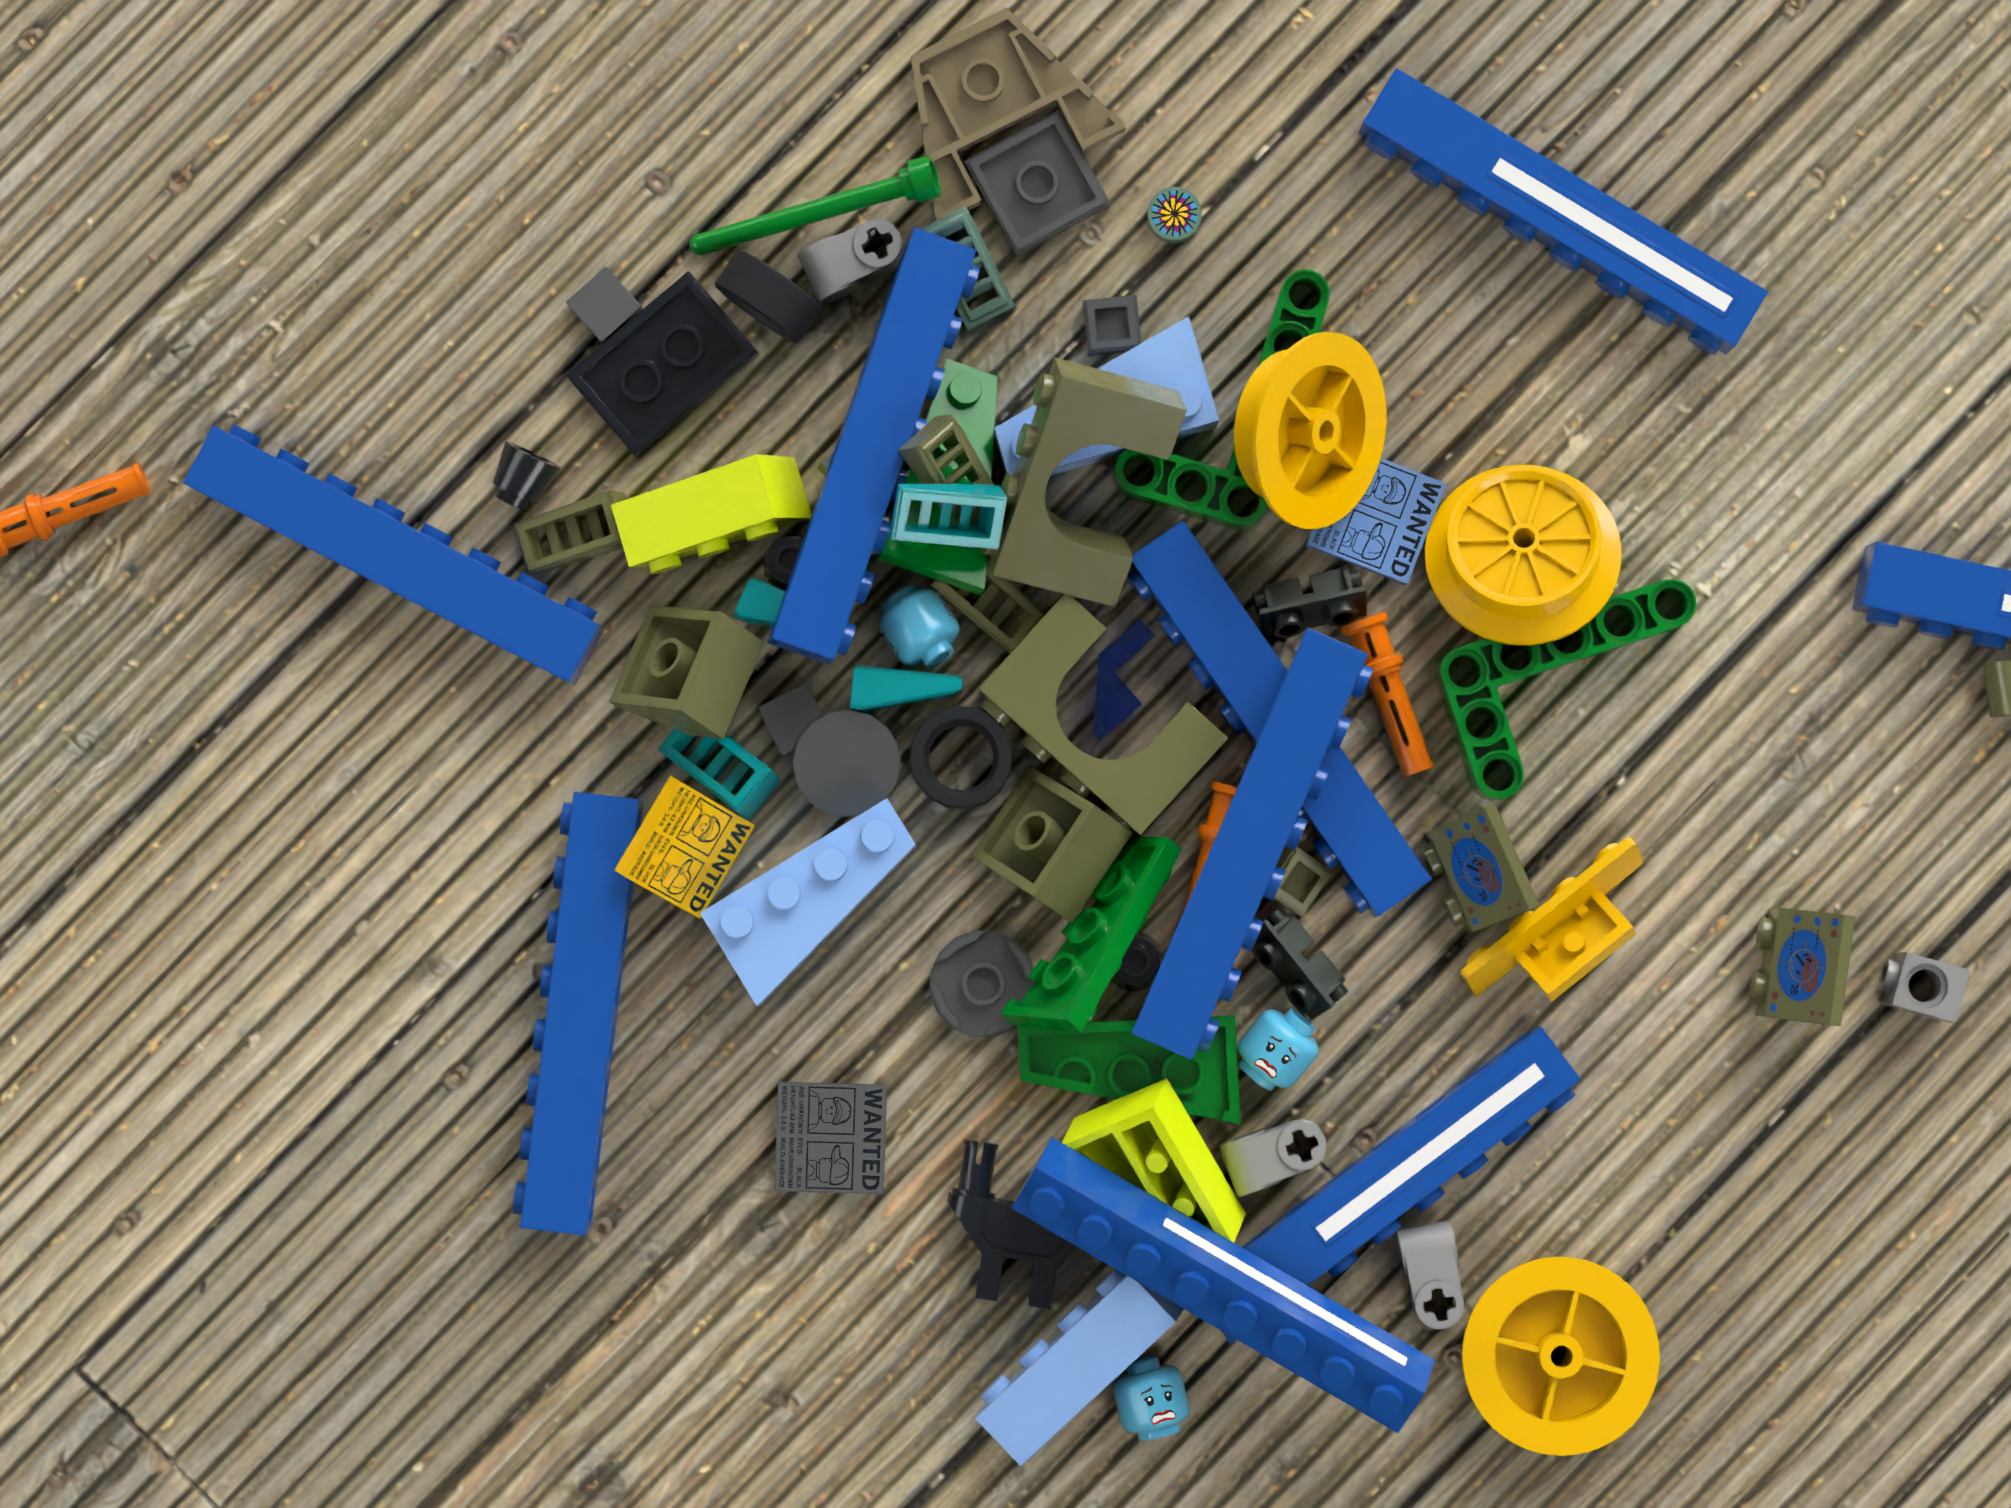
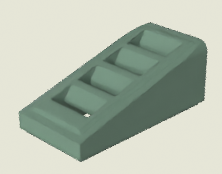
[921,207,1016,332]

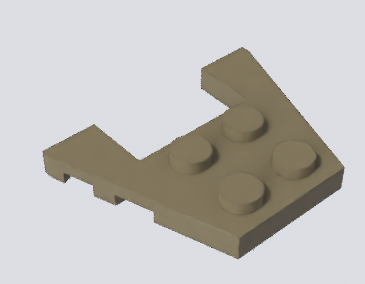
[911,8,1126,221]

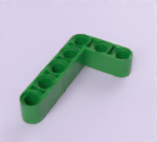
[1114,269,1330,530]
[1435,579,1697,801]

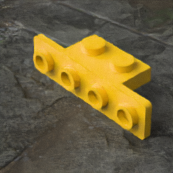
[1460,837,1644,1002]

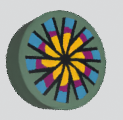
[1147,187,1202,243]

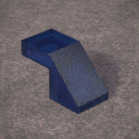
[1093,619,1155,742]

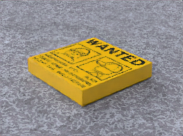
[614,776,755,919]

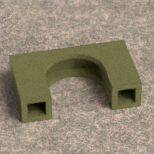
[982,357,1187,607]
[979,594,1228,836]

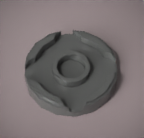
[792,708,901,817]
[930,930,1034,1038]

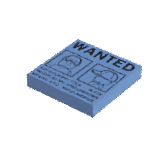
[1306,458,1446,585]

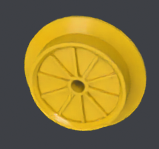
[1234,332,1387,529]
[1425,465,1622,645]
[1462,1256,1660,1456]

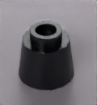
[493,441,561,510]
[763,534,804,591]
[1111,932,1164,992]

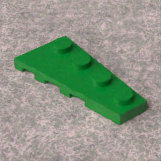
[879,359,997,595]
[1000,836,1182,1033]
[1017,1015,1241,1125]

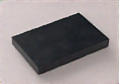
[566,271,760,459]

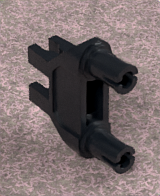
[947,1139,1079,1309]

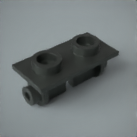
[1252,566,1367,638]
[1252,907,1349,1020]

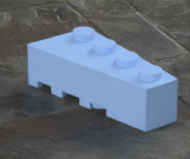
[994,316,1219,475]
[700,798,917,1007]
[975,1269,1183,1466]

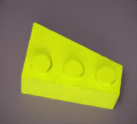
[611,454,812,574]
[1062,1078,1246,1243]

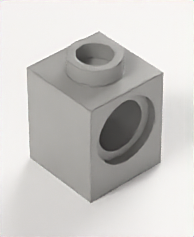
[1878,952,1970,1023]

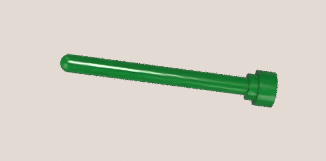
[689,155,942,255]

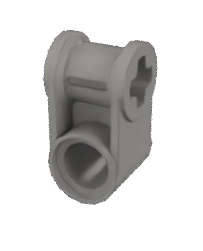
[798,219,905,305]
[1218,1119,1327,1197]
[1396,1220,1464,1329]

